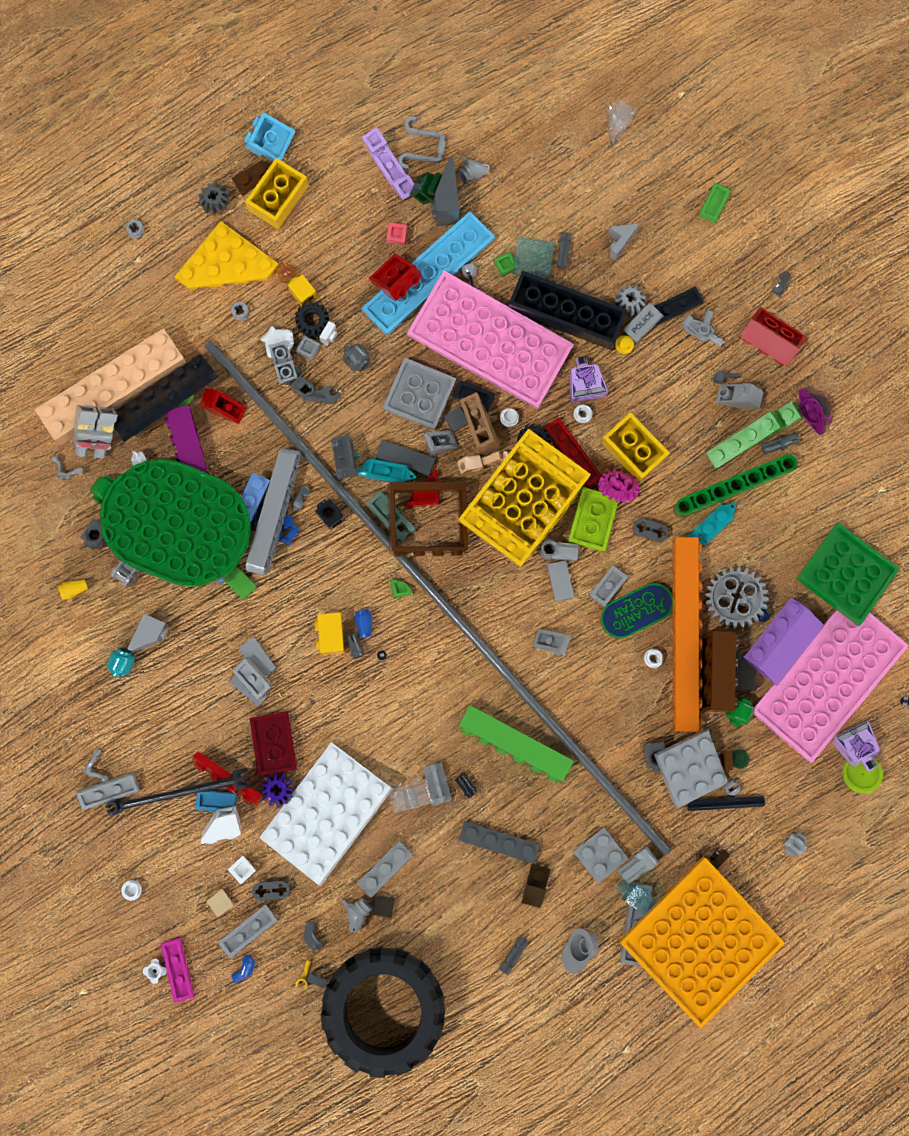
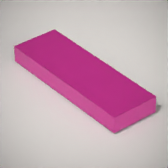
[160,938,195,1003]

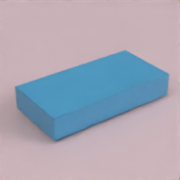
[195,791,237,812]

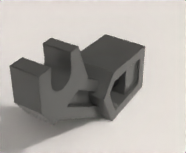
[290,375,341,404]

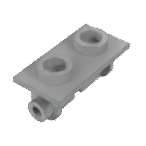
[423,763,452,806]

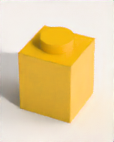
[288,274,317,307]

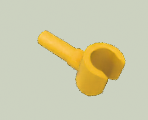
[295,960,311,990]

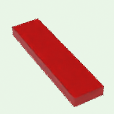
[545,417,602,488]

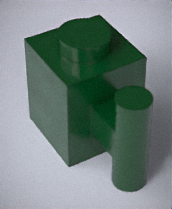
[410,172,442,205]

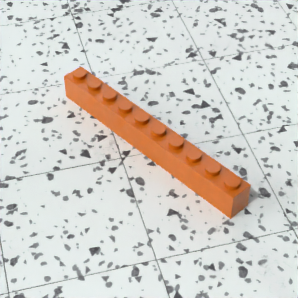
[672,537,702,732]

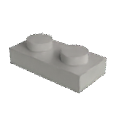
[589,565,628,607]
[232,657,273,700]

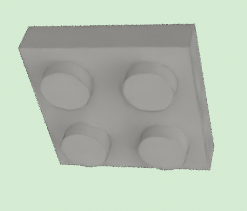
[573,827,628,884]

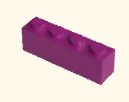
[165,405,209,474]

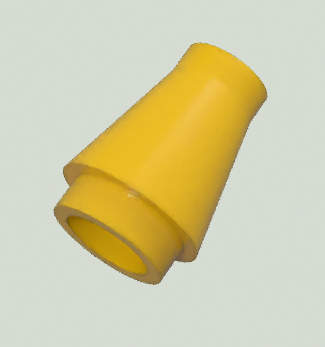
[58,579,88,600]

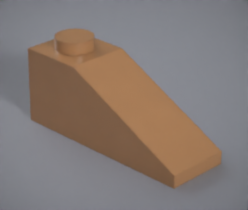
[460,392,501,456]

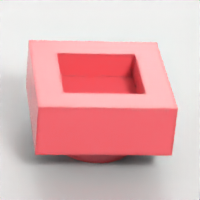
[386,223,407,245]

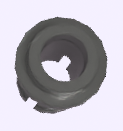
[345,633,364,659]

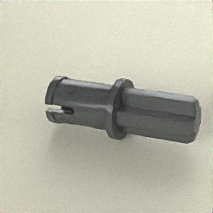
[761,432,800,454]

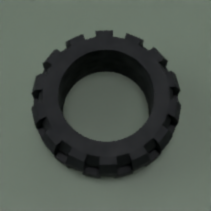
[320,947,445,1078]

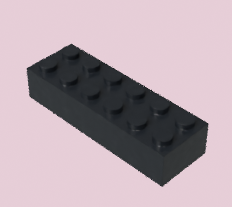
[508,270,627,350]

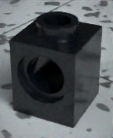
[315,499,345,531]

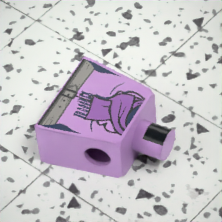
[570,356,608,403]
[833,721,880,772]

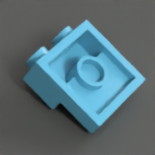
[244,112,295,161]

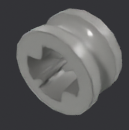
[126,220,144,239]
[231,302,249,321]

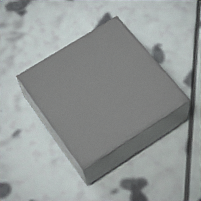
[295,335,321,361]

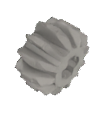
[614,284,646,317]

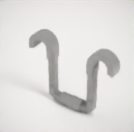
[398,116,446,171]

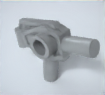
[682,310,724,347]

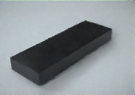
[654,286,704,328]

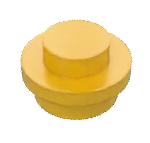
[615,335,634,354]

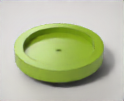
[842,758,883,794]

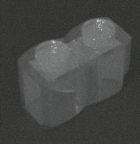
[389,777,432,814]

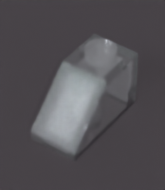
[606,98,637,146]

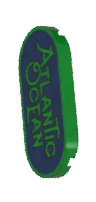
[600,583,673,639]

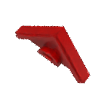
[405,470,440,508]

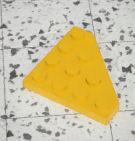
[174,221,279,290]

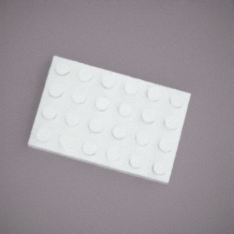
[259,742,392,886]

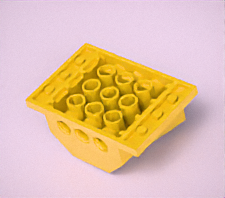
[458,429,591,568]

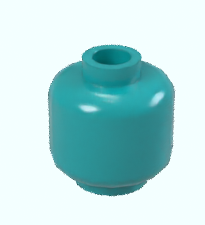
[106,648,135,678]

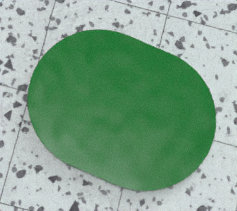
[100,459,251,587]

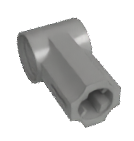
[539,540,578,561]
[617,846,659,884]

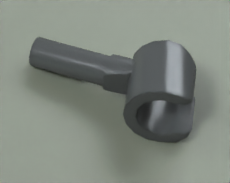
[713,371,740,384]

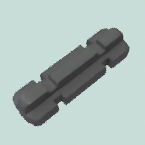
[557,232,571,269]
[500,937,528,975]

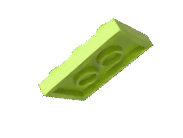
[568,487,618,552]

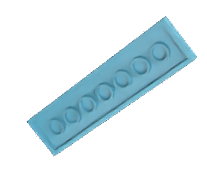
[361,211,495,336]

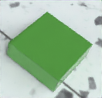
[494,252,519,277]

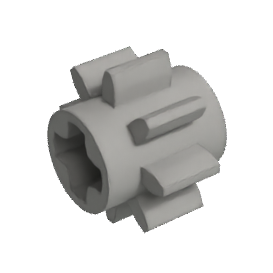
[783,832,808,857]

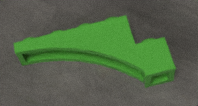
[706,401,805,469]

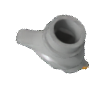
[458,156,490,183]
[341,898,372,934]

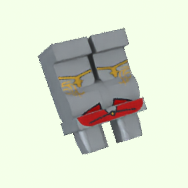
[72,405,118,458]

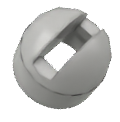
[724,780,741,796]

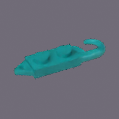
[355,453,417,483]
[687,502,737,556]

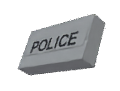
[623,303,663,343]

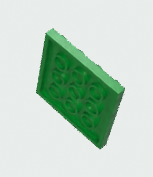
[796,522,900,626]

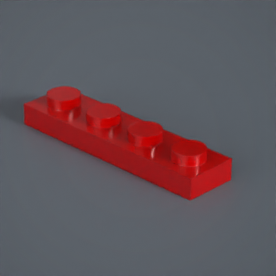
[193,751,262,806]

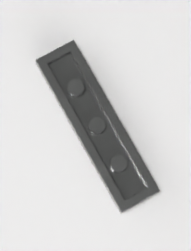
[459,821,540,864]

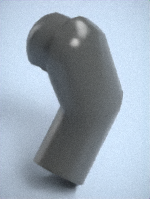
[303,921,323,951]

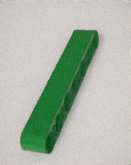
[673,454,798,518]

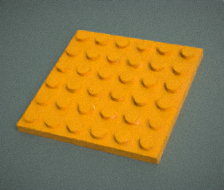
[618,856,785,1029]

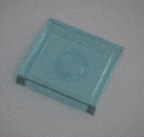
[513,237,553,280]

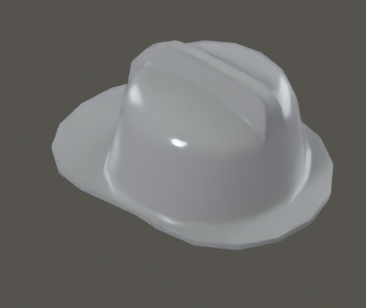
[562,928,599,974]

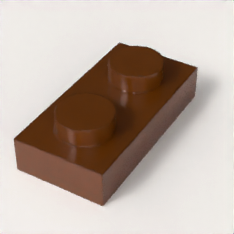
[231,160,268,195]

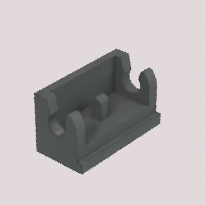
[332,434,358,480]

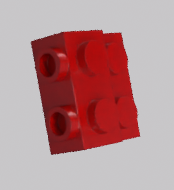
[369,253,422,302]

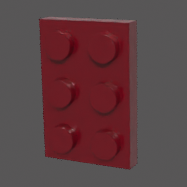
[249,711,298,776]

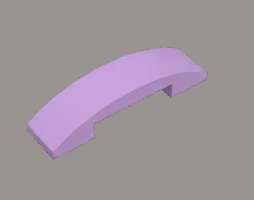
[361,127,414,200]

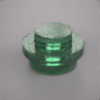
[732,749,750,769]

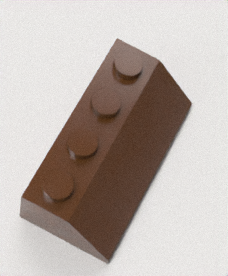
[700,631,739,712]

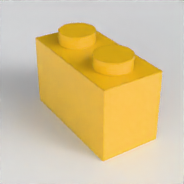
[314,612,345,655]

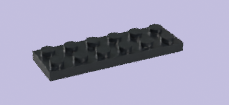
[114,354,218,442]

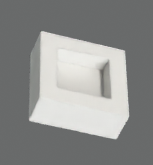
[319,321,337,346]
[228,856,257,884]

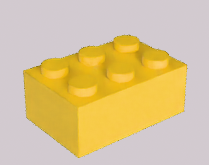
[245,158,309,230]
[601,412,670,483]

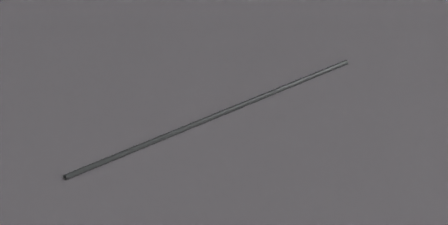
[205,341,672,856]

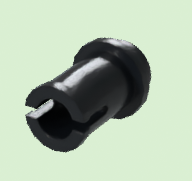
[455,773,478,799]

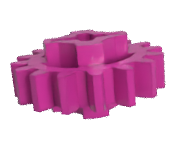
[598,469,640,503]

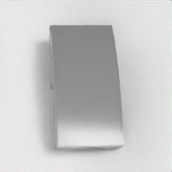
[268,340,297,383]

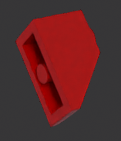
[198,389,247,424]

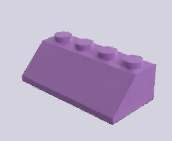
[744,598,824,686]

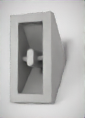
[424,430,458,457]

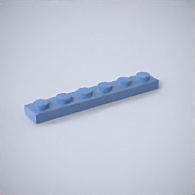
[215,473,270,585]

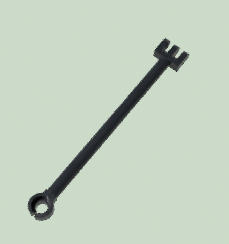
[106,768,251,816]

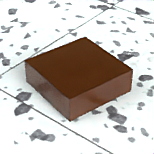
[721,750,733,771]

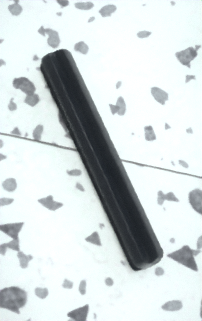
[687,796,765,811]

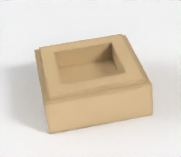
[206,889,234,917]

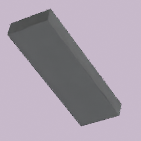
[375,440,435,477]

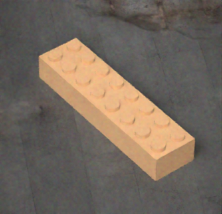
[35,328,186,446]

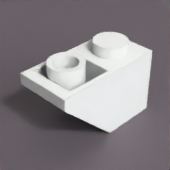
[201,806,242,844]

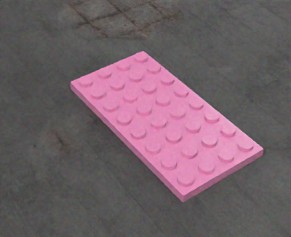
[407,271,574,409]
[753,610,909,763]

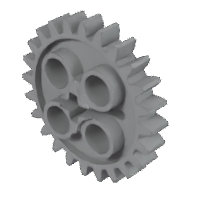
[705,567,769,629]

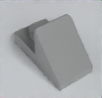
[608,224,638,261]
[532,629,571,656]

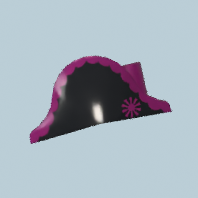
[798,388,832,435]

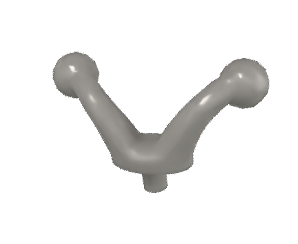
[52,455,83,481]
[84,749,109,782]

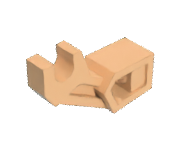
[457,451,508,474]

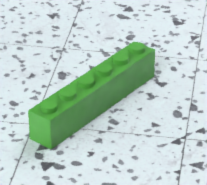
[458,705,574,784]

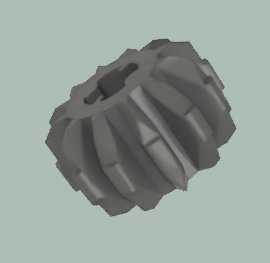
[198,182,230,215]

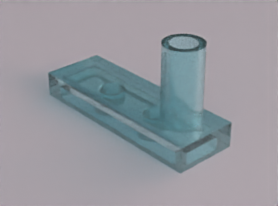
[616,882,657,916]

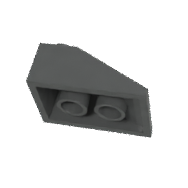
[432,157,459,226]

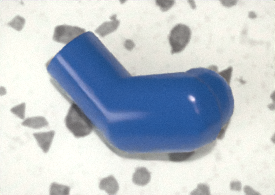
[231,955,255,983]

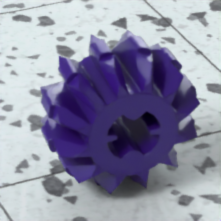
[260,773,294,807]

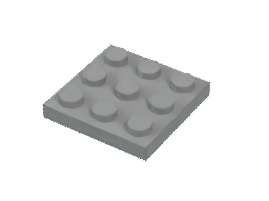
[383,358,457,431]
[654,729,728,808]

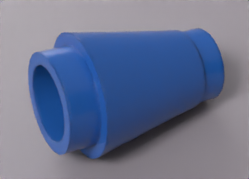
[354,609,373,638]

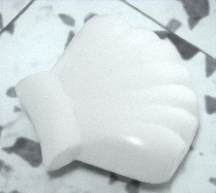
[260,326,294,358]

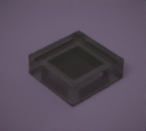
[372,895,395,918]

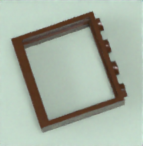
[388,482,468,557]

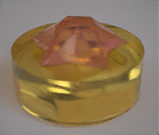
[277,263,296,283]

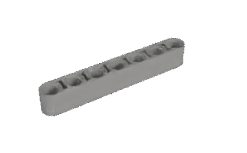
[246,448,301,575]

